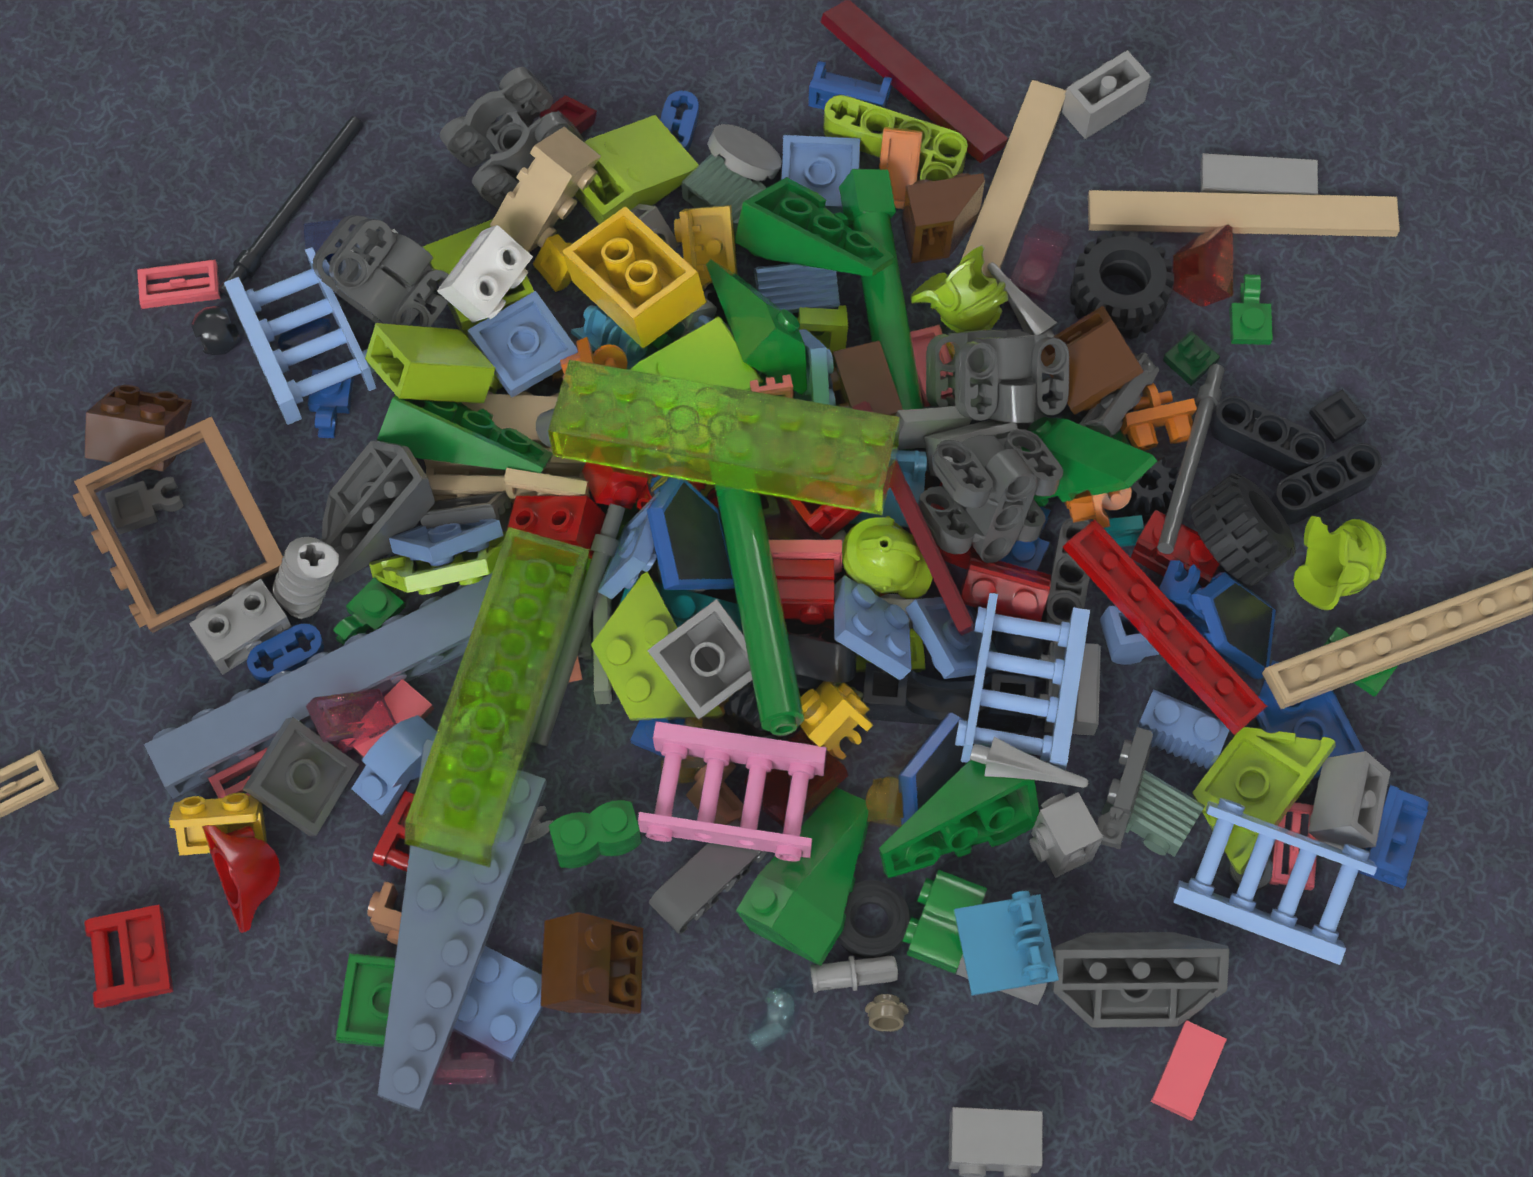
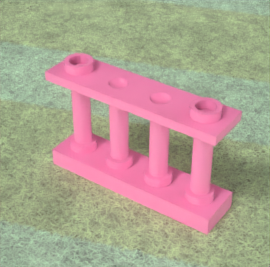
[638,722,827,861]

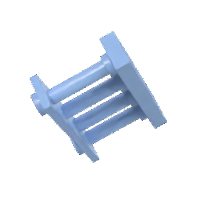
[224,247,376,425]
[955,593,1090,770]
[1173,798,1377,965]

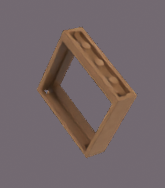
[73,416,283,633]

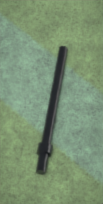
[218,116,364,298]

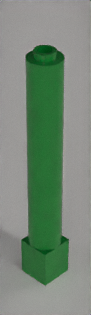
[839,169,924,451]
[708,440,804,735]

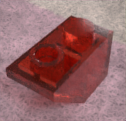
[1173,224,1233,306]

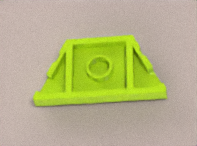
[369,531,517,595]
[591,572,723,721]
[1192,727,1336,875]

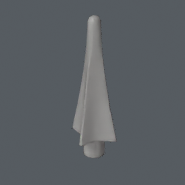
[987,262,1057,337]
[970,737,1089,788]

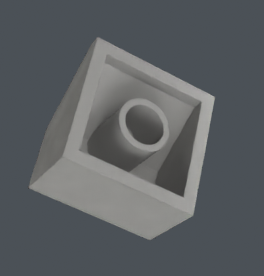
[647,599,752,719]

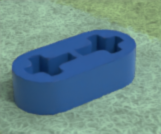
[660,91,699,152]
[247,624,324,684]

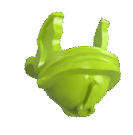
[911,245,1008,333]
[842,516,933,599]
[1293,516,1386,610]

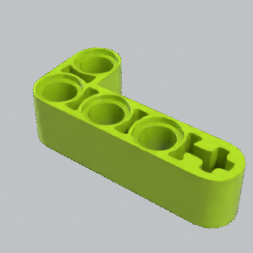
[823,95,967,181]

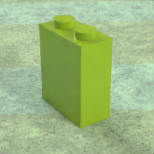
[365,323,495,403]

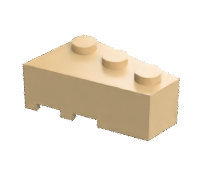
[490,127,601,253]

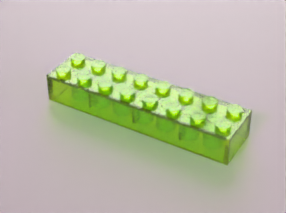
[548,360,900,515]
[405,527,589,867]

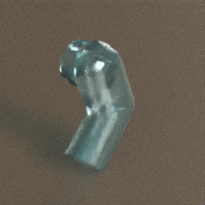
[747,988,795,1053]

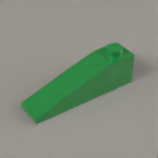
[735,177,894,277]
[706,259,807,395]
[377,395,553,473]
[1021,417,1157,507]
[879,747,1039,878]
[736,787,873,966]

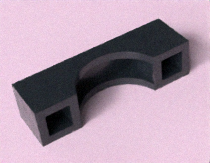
[862,663,1035,733]

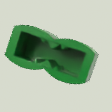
[549,800,642,868]
[903,870,987,974]

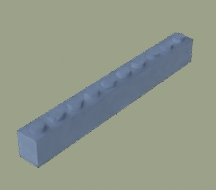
[144,557,550,799]

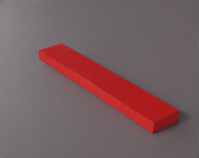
[1062,520,1267,735]

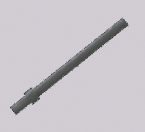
[1157,364,1225,554]
[532,504,625,746]

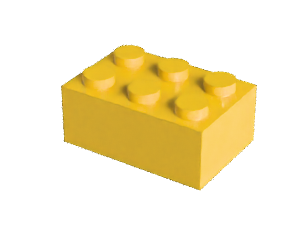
[562,206,706,348]

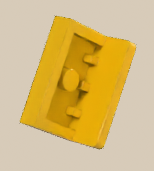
[674,205,738,286]
[800,681,873,747]
[169,793,267,855]

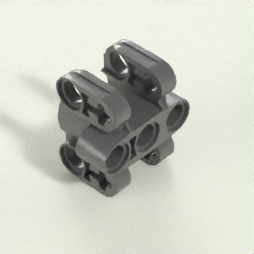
[439,67,584,209]
[313,215,449,327]
[926,329,1069,423]
[917,429,1063,563]

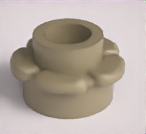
[865,994,908,1031]

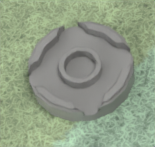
[707,124,782,181]

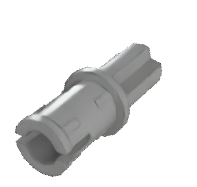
[810,956,898,993]

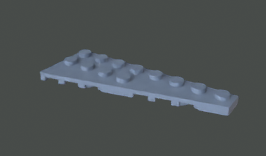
[378,739,547,1112]

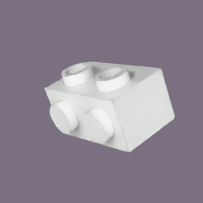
[437,225,533,322]

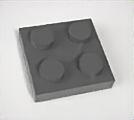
[243,717,359,836]

